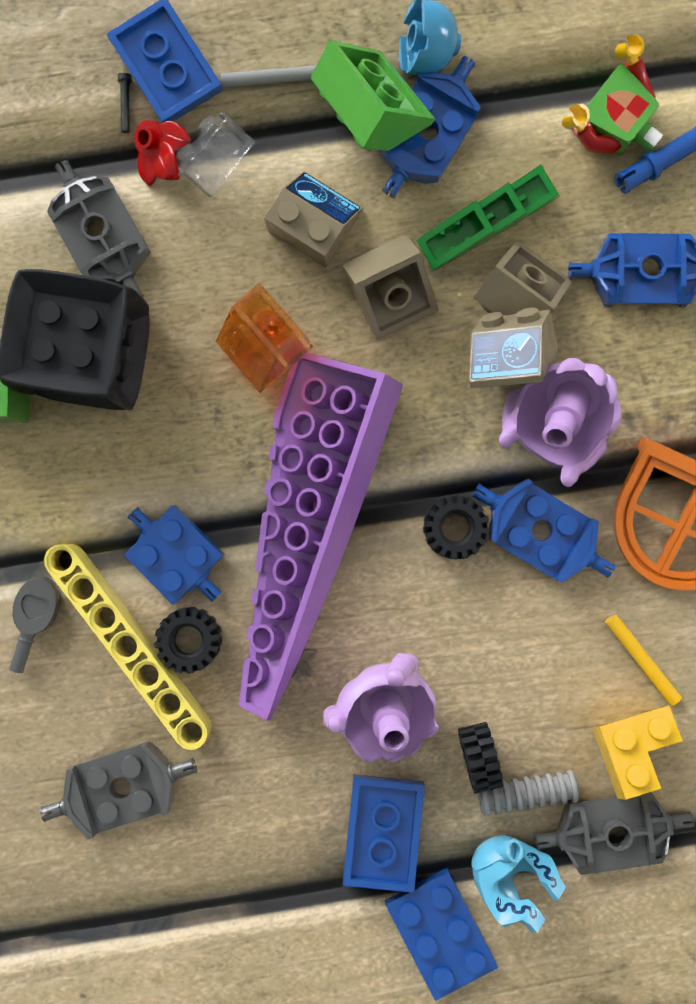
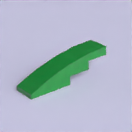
[416,164,560,271]

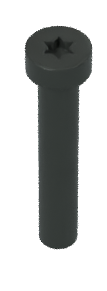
[117,73,132,133]

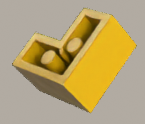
[593,705,683,800]

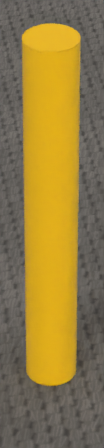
[605,614,682,706]

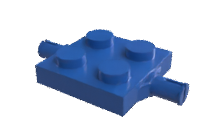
[124,505,225,605]

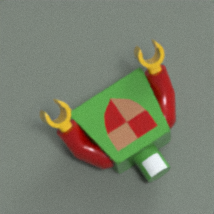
[562,35,664,155]

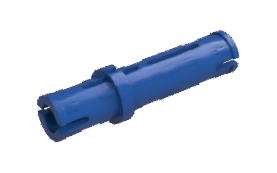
[614,127,696,194]

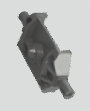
[47,160,151,297]
[40,741,197,839]
[534,792,695,875]

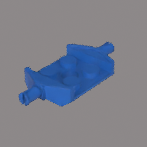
[379,56,481,198]
[568,233,696,307]
[472,479,616,582]

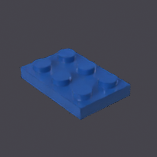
[106,0,223,123]
[343,774,425,893]
[385,867,498,1001]

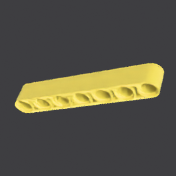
[44,544,212,750]

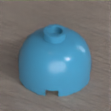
[399,0,461,76]

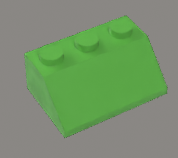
[310,40,435,151]

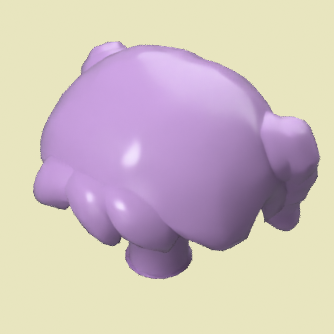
[499,358,622,487]
[323,653,439,762]

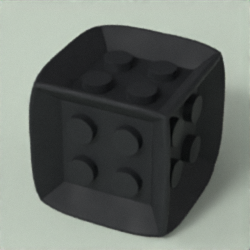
[0,269,150,410]

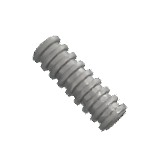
[478,770,580,816]

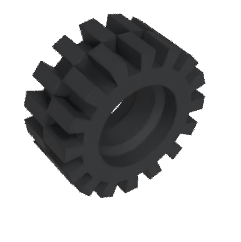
[423,495,489,560]
[154,607,222,674]
[458,722,503,794]

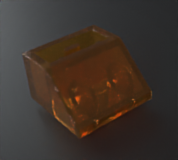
[215,283,313,393]

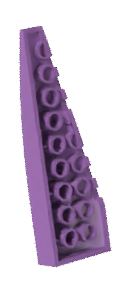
[239,350,403,720]

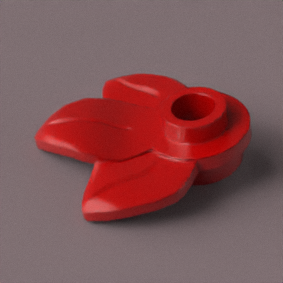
[134,120,191,186]

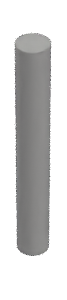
[220,65,316,88]

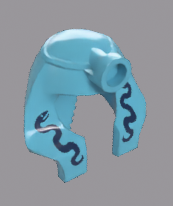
[472,834,566,933]

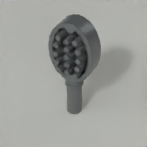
[9,577,60,673]

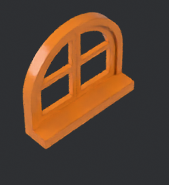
[613,436,696,590]

